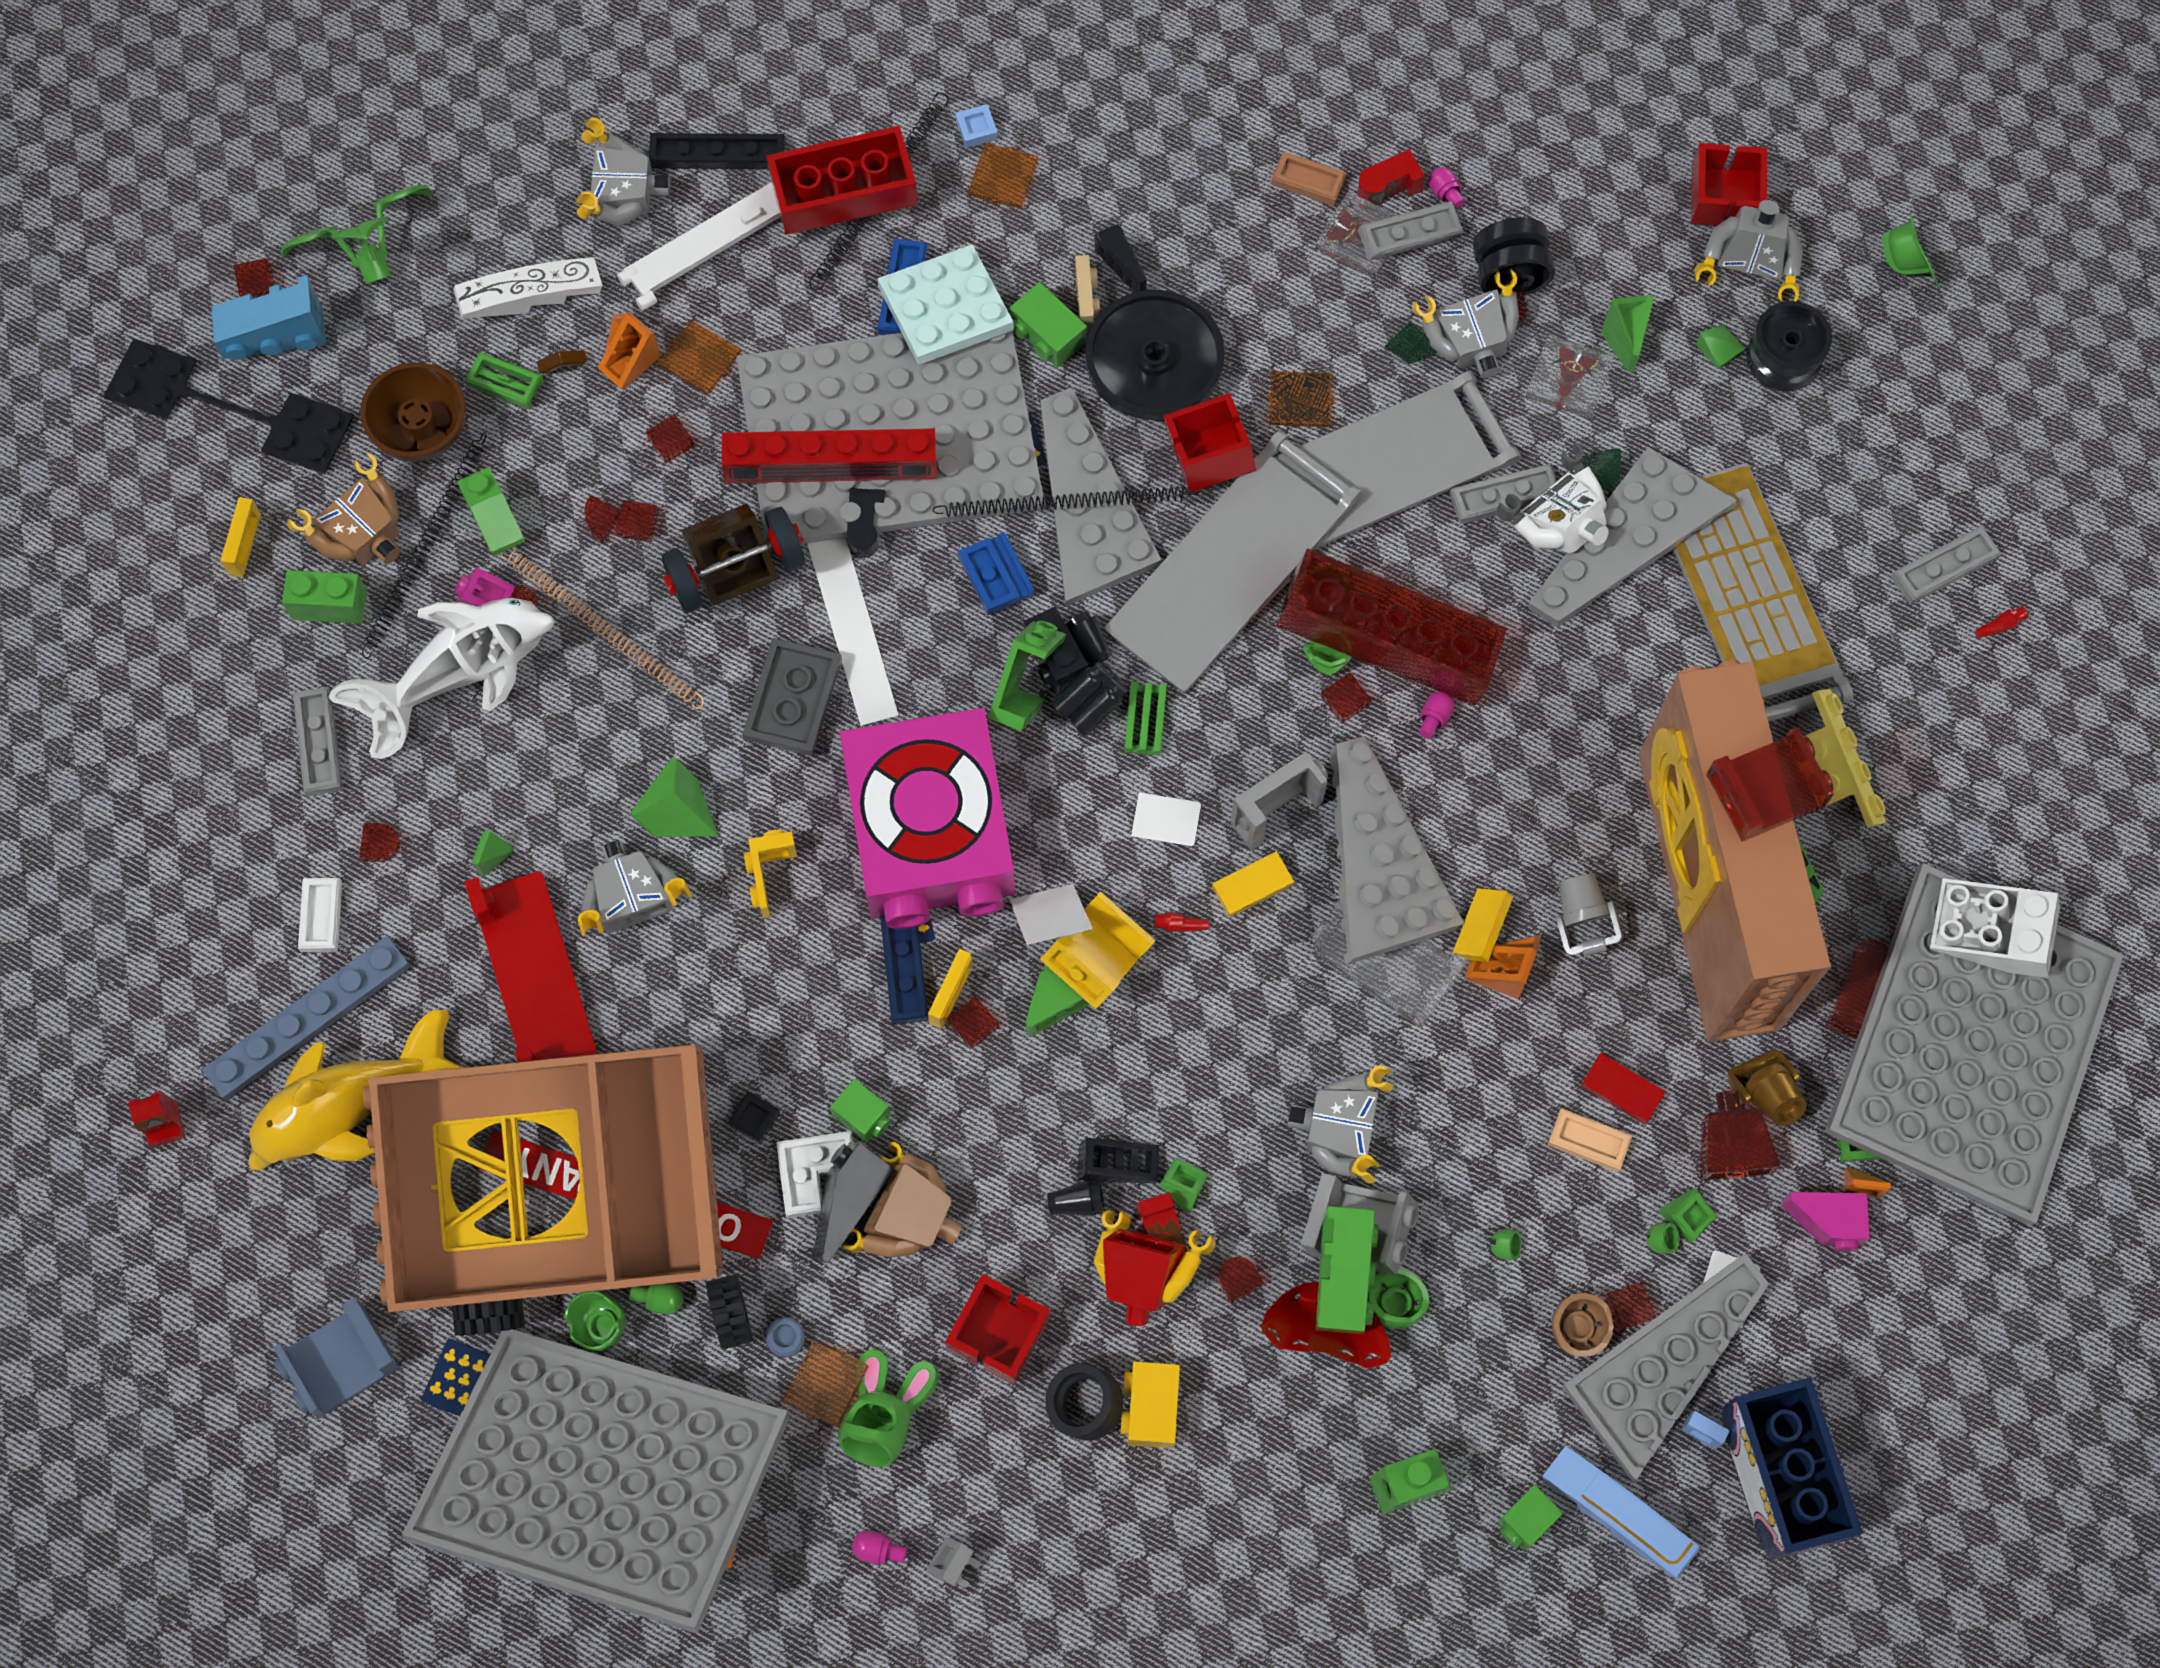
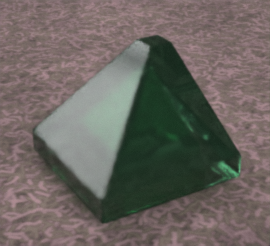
[1385,322,1436,365]
[1582,448,1621,490]

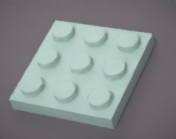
[877,245,1014,365]

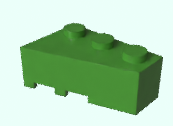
[1316,1206,1378,1334]

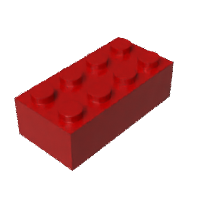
[767,125,918,235]

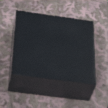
[728,1091,780,1144]

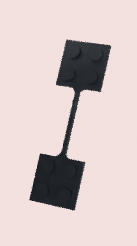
[103,338,354,475]

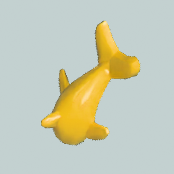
[248,1009,467,1170]

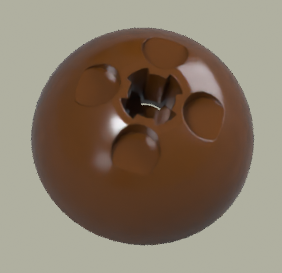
[360,362,466,462]

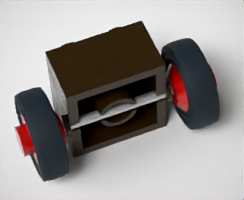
[661,503,805,613]

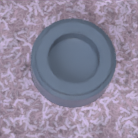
[766,1317,805,1358]

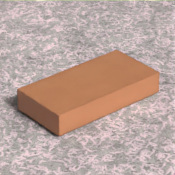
[1271,151,1347,206]

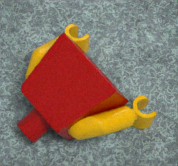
[1094,1210,1215,1326]

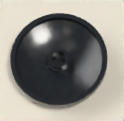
[1085,290,1225,420]

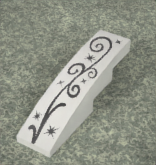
[453,257,603,318]

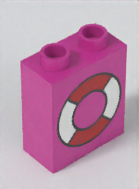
[839,707,1015,929]

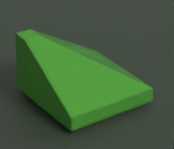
[1696,324,1745,369]
[472,830,514,876]
[1160,1158,1209,1214]
[1658,1188,1717,1242]

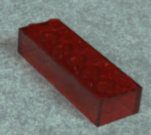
[1276,548,1507,706]

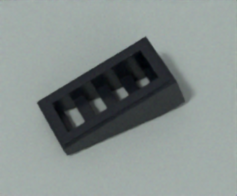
[1094,224,1147,293]
[1078,1137,1159,1184]

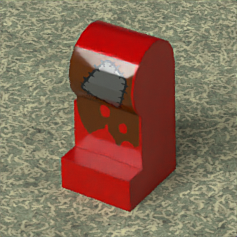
[1357,149,1425,207]
[129,1090,186,1148]
[1136,1192,1188,1252]

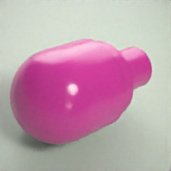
[1428,167,1465,210]
[1418,691,1454,739]
[852,1530,908,1566]

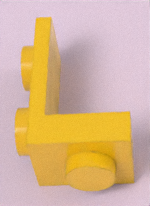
[744,830,797,918]

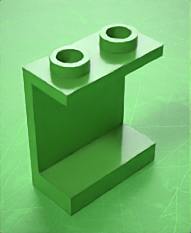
[988,621,1066,731]

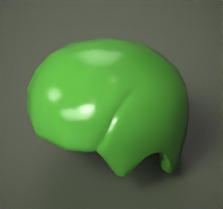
[564,1291,626,1351]

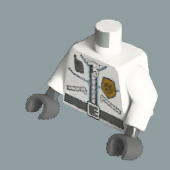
[1497,443,1609,553]

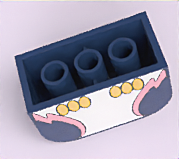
[1722,1377,1863,1560]

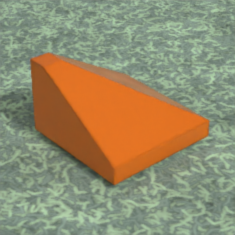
[1844,1168,1891,1198]

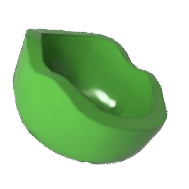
[1367,1268,1430,1329]

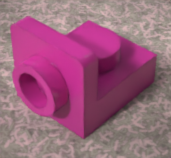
[454,567,515,606]

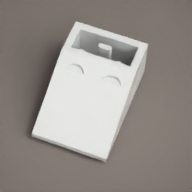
[1930,878,2060,978]

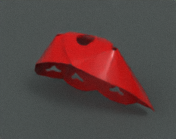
[1260,1282,1391,1369]

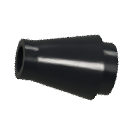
[1066,611,1112,664]
[1047,1179,1105,1216]

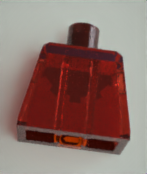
[1700,1090,1780,1181]

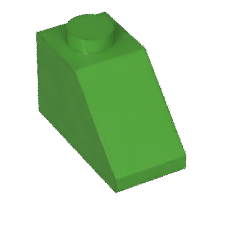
[457,467,525,556]
[1026,965,1090,1037]

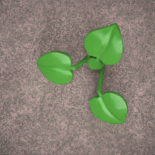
[281,185,432,284]

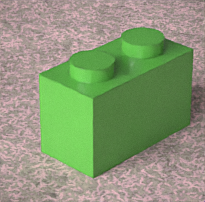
[1009,282,1087,368]
[282,570,367,624]

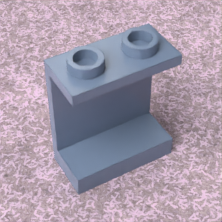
[273,1297,400,1419]

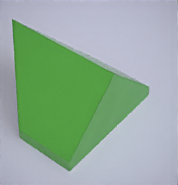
[1601,295,1654,372]
[630,757,719,837]

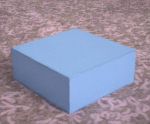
[955,104,998,148]
[1681,1411,1730,1450]

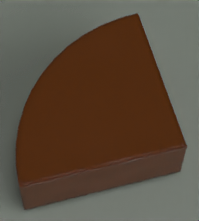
[536,350,587,374]

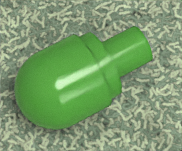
[629,1283,684,1314]

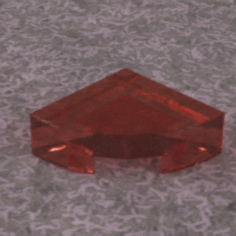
[584,494,621,544]

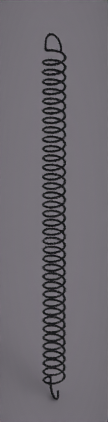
[809,92,949,290]
[362,432,487,659]
[932,486,1200,517]

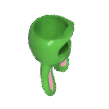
[838,1349,939,1467]

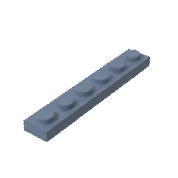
[201,936,411,1101]

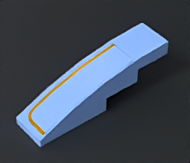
[1543,1446,1700,1580]

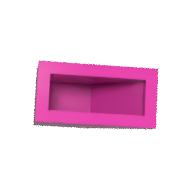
[1782,1192,1870,1252]

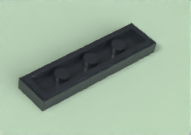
[649,133,786,170]

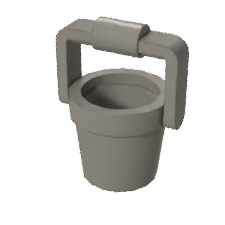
[1556,873,1624,956]

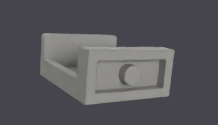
[1230,752,1328,851]
[1300,1173,1419,1275]

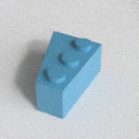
[211,275,326,360]

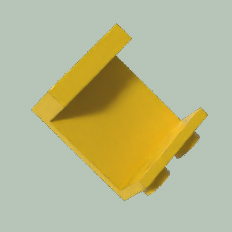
[1040,891,1156,1009]

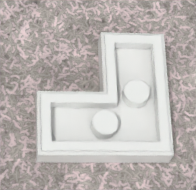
[776,1131,853,1218]

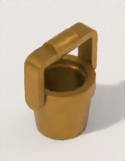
[1728,1050,1807,1126]

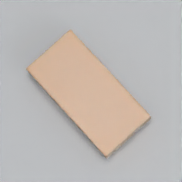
[1547,1108,1633,1172]

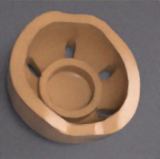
[1552,1293,1614,1357]

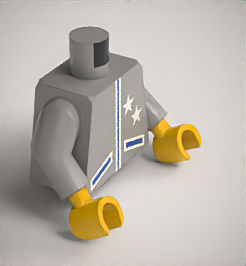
[576,118,671,226]
[1694,200,1803,301]
[1412,270,1519,378]
[578,840,692,936]
[1287,1065,1394,1183]

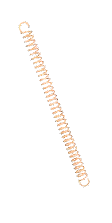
[500,547,704,709]

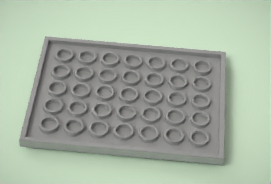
[736,331,1045,544]
[1824,863,2124,1226]
[402,1329,790,1634]

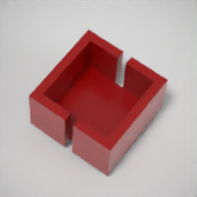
[1690,143,1768,226]
[1163,393,1256,492]
[945,1274,1051,1386]

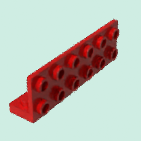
[464,871,598,1062]

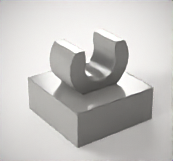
[926,1537,980,1587]

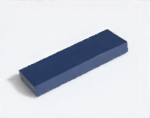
[880,915,929,1025]

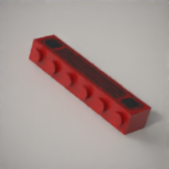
[721,428,937,484]

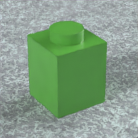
[830,1079,891,1143]
[1497,1485,1563,1551]

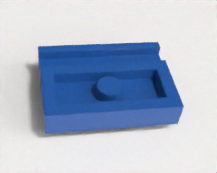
[958,532,1034,615]

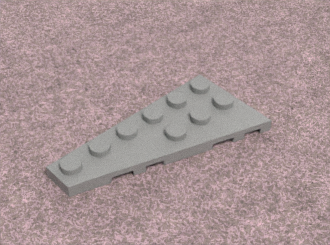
[1040,387,1162,606]
[1528,447,1737,627]
[1562,1253,1769,1483]

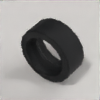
[1045,1363,1123,1441]

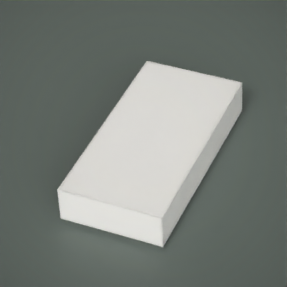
[298,878,342,952]

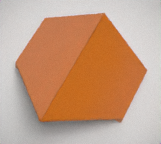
[597,312,661,389]
[1465,934,1542,999]

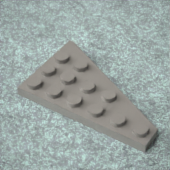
[1330,736,1464,965]

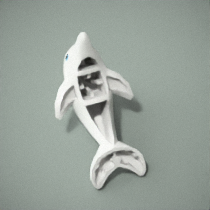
[329,598,555,759]

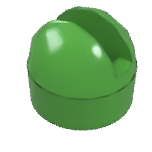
[1646,1223,1679,1254]
[1490,1229,1521,1260]

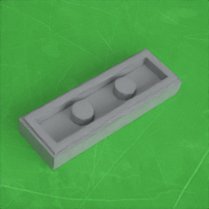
[1358,201,1464,261]
[1449,464,1557,524]
[1891,526,2002,605]
[293,687,343,797]

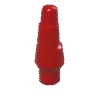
[1975,606,2028,638]
[1154,911,1210,932]

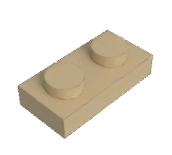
[1075,255,1100,333]

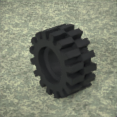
[706,1274,753,1350]
[452,1298,525,1336]

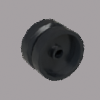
[1472,217,1556,297]
[1746,301,1832,391]

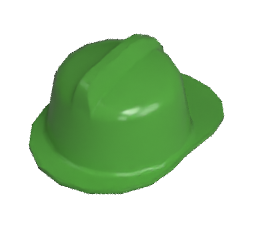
[1881,212,1940,289]

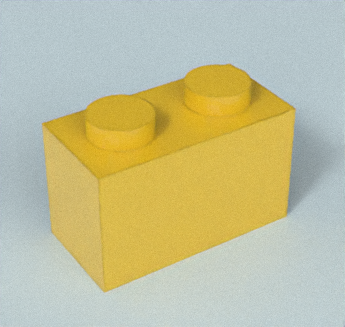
[1120,1362,1180,1449]

